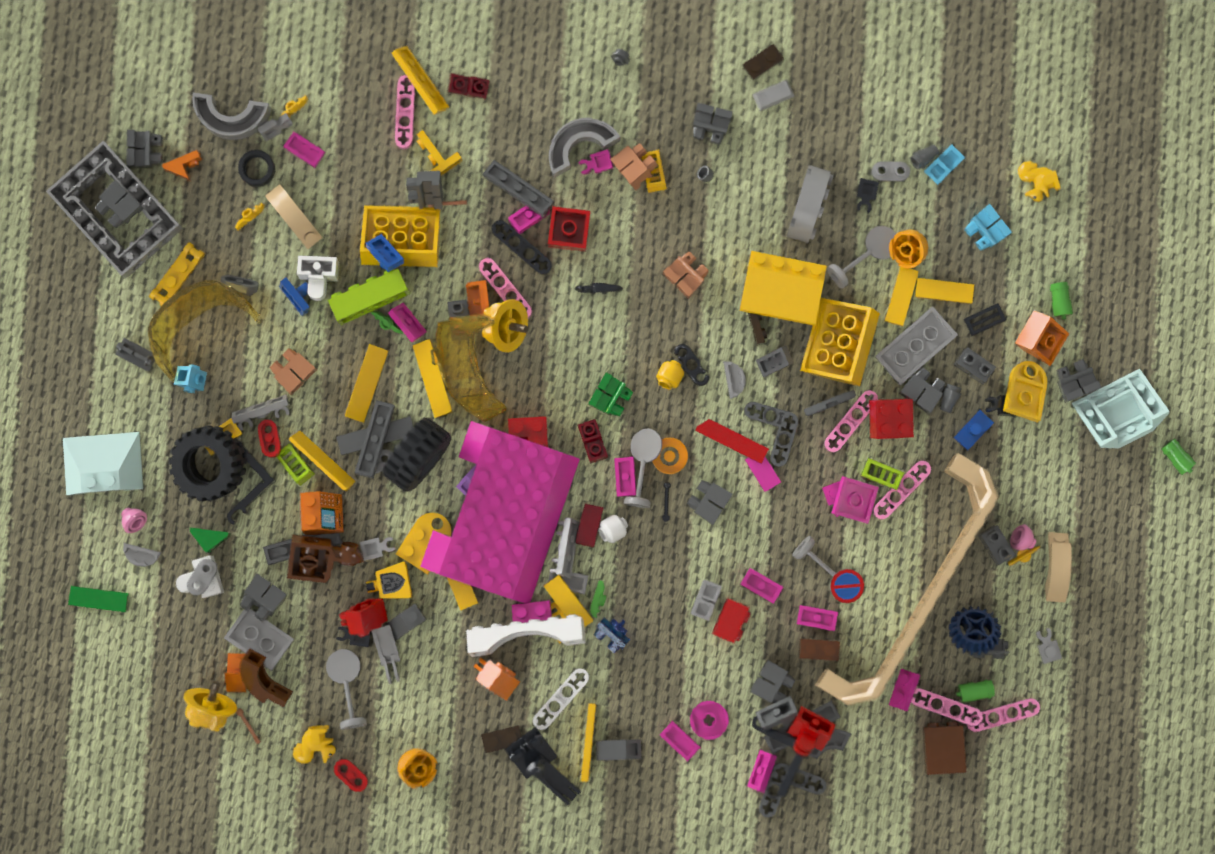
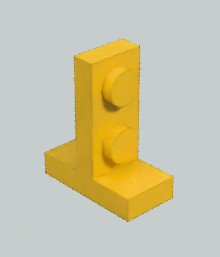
[417,130,463,176]

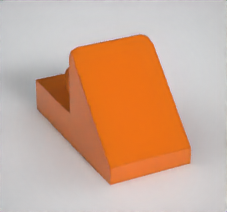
[162,150,203,181]
[225,653,246,692]

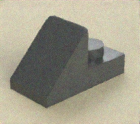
[755,696,798,731]

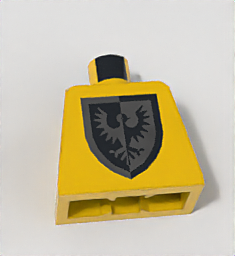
[366,561,413,599]

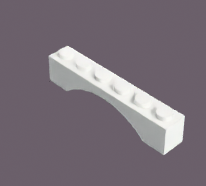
[466,615,586,657]

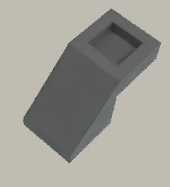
[596,739,641,761]

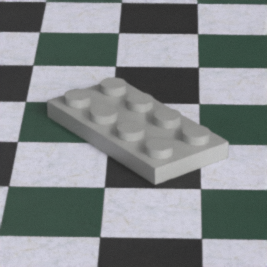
[875,306,958,385]

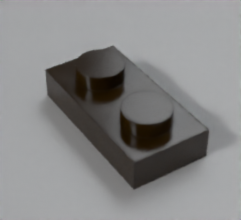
[742,43,784,81]
[747,312,767,346]
[481,725,522,753]

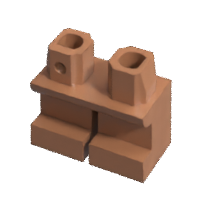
[610,143,657,191]
[663,252,709,299]
[270,348,317,395]

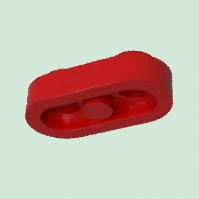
[258,419,282,458]
[334,759,368,792]

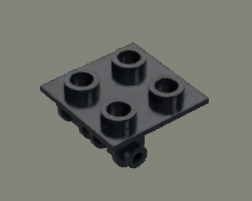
[504,727,558,779]

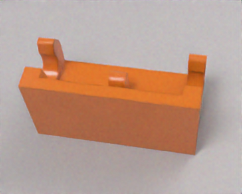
[466,280,490,322]

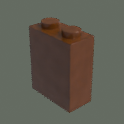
[922,722,966,775]

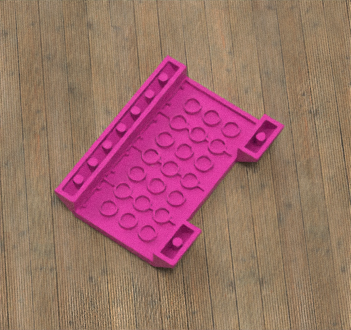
[420,421,580,603]

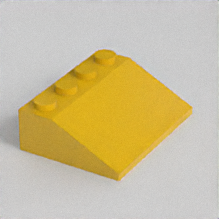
[360,206,440,267]
[739,251,827,326]
[800,298,880,386]

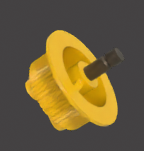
[482,299,528,353]
[184,681,237,732]

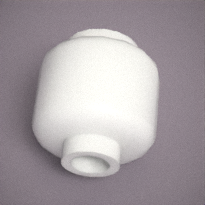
[598,515,628,543]

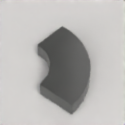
[804,390,856,416]
[809,729,851,759]

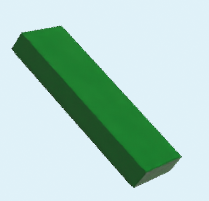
[68,586,129,612]

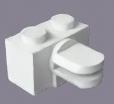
[297,256,340,301]
[176,555,224,598]

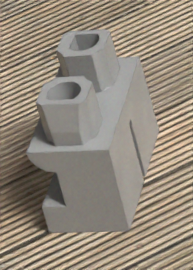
[691,580,722,621]

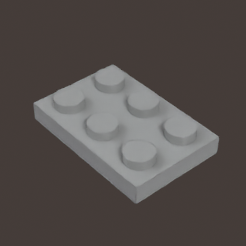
[224,609,294,671]

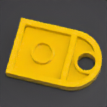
[1003,361,1047,422]
[396,513,452,575]

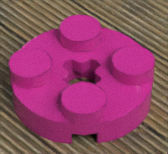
[690,701,729,740]

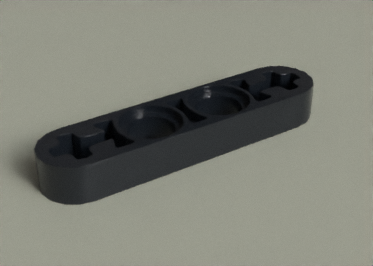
[491,220,552,275]

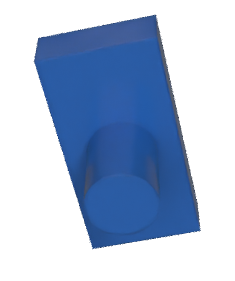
[366,234,404,272]
[279,278,310,316]
[953,410,994,451]

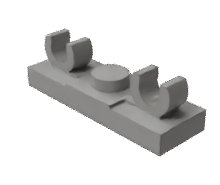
[231,394,289,430]
[550,518,580,579]

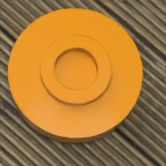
[652,438,688,474]

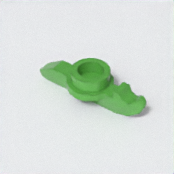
[371,311,403,334]
[590,580,606,618]

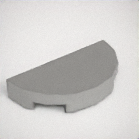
[723,361,746,399]
[123,543,162,567]

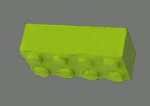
[328,269,410,325]

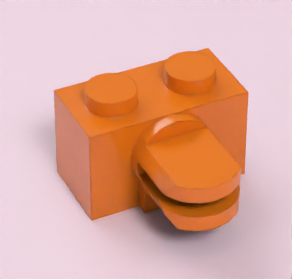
[474,657,520,701]

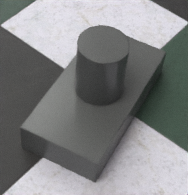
[756,346,794,378]

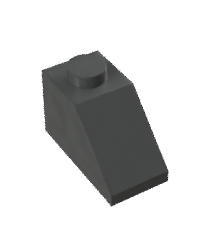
[385,604,427,641]

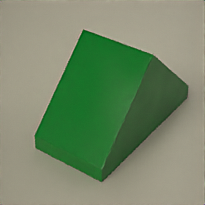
[189,527,231,553]

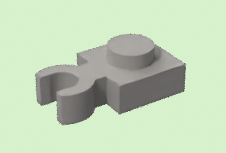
[258,114,293,142]
[360,537,396,561]
[1036,628,1062,664]

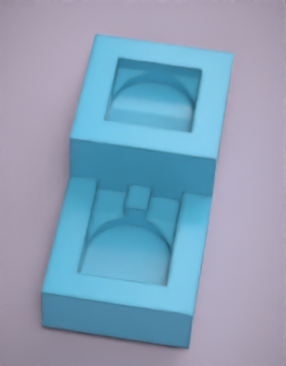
[924,144,965,185]

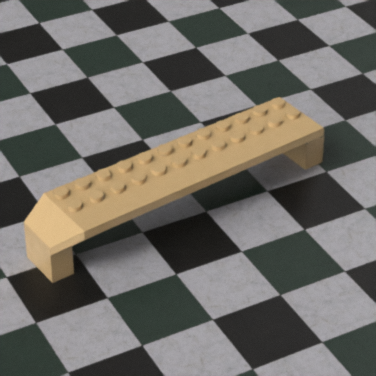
[815,453,998,705]

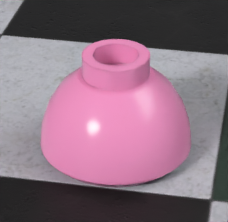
[121,507,147,533]
[1010,524,1036,550]

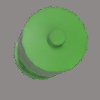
[1050,282,1073,320]
[1161,438,1196,475]
[956,679,995,704]

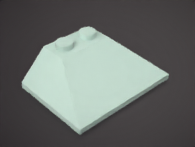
[1072,369,1169,449]
[63,432,143,495]

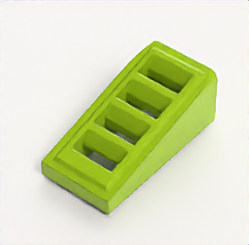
[277,443,315,486]
[860,458,904,490]

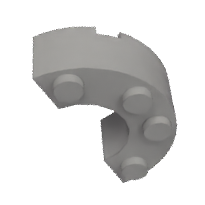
[192,93,271,140]
[549,118,620,178]
[786,165,834,243]

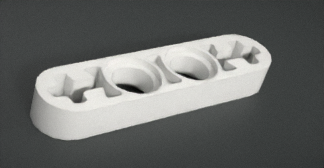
[533,668,589,730]

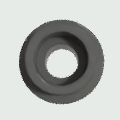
[611,49,630,66]

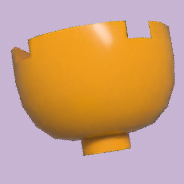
[889,229,929,269]
[397,748,437,789]

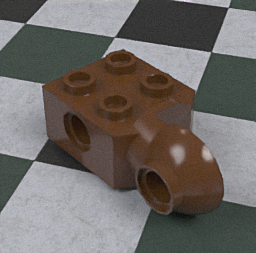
[287,534,364,583]

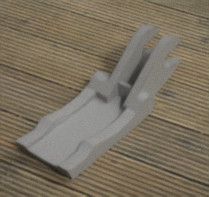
[371,625,401,684]

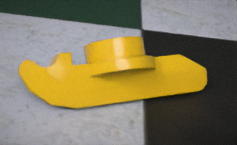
[280,95,308,117]
[235,203,264,231]
[1008,546,1040,566]

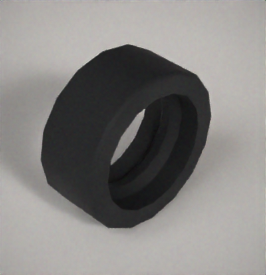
[238,150,275,187]

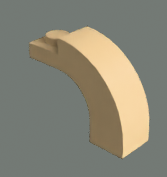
[265,184,322,249]
[1045,532,1071,602]

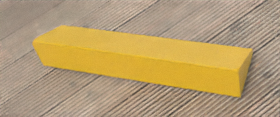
[412,339,453,418]
[345,344,389,423]
[289,431,356,491]

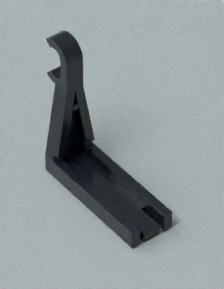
[227,442,276,525]
[752,716,805,798]
[527,754,581,806]

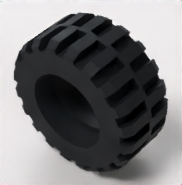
[382,417,451,492]
[168,426,247,502]

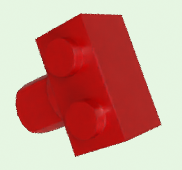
[339,598,388,637]
[787,706,836,756]

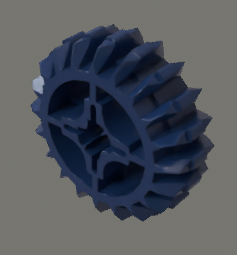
[948,606,1001,656]

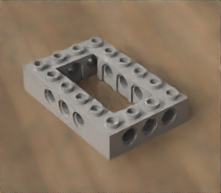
[46,140,183,279]

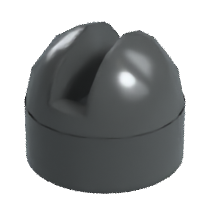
[697,166,714,182]

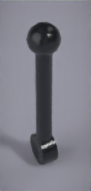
[662,482,671,522]

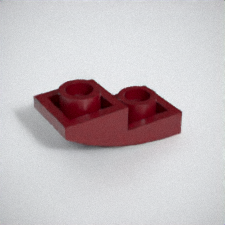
[447,73,490,99]
[578,419,608,464]
[576,504,604,548]

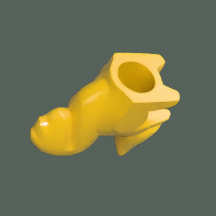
[1018,161,1061,202]
[293,725,336,764]

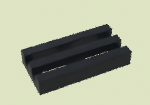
[963,303,1006,337]

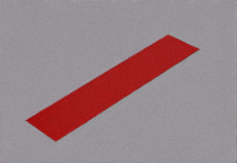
[695,419,769,464]

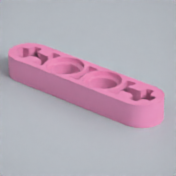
[395,75,415,149]
[479,258,532,319]
[824,390,878,452]
[873,461,931,519]
[911,688,983,726]
[966,698,1040,732]

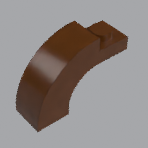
[240,648,293,707]

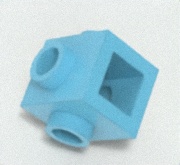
[174,364,207,393]

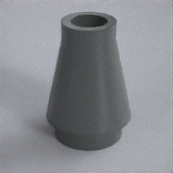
[910,144,939,169]
[940,383,962,413]

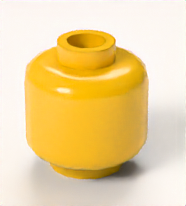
[656,360,684,390]

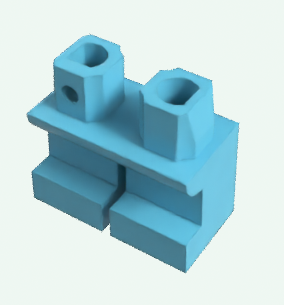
[964,204,1012,251]

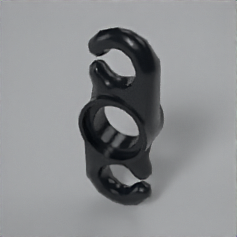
[575,283,623,294]
[674,344,709,386]

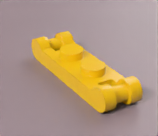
[149,242,205,308]

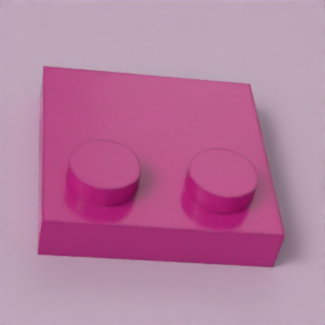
[832,476,879,524]

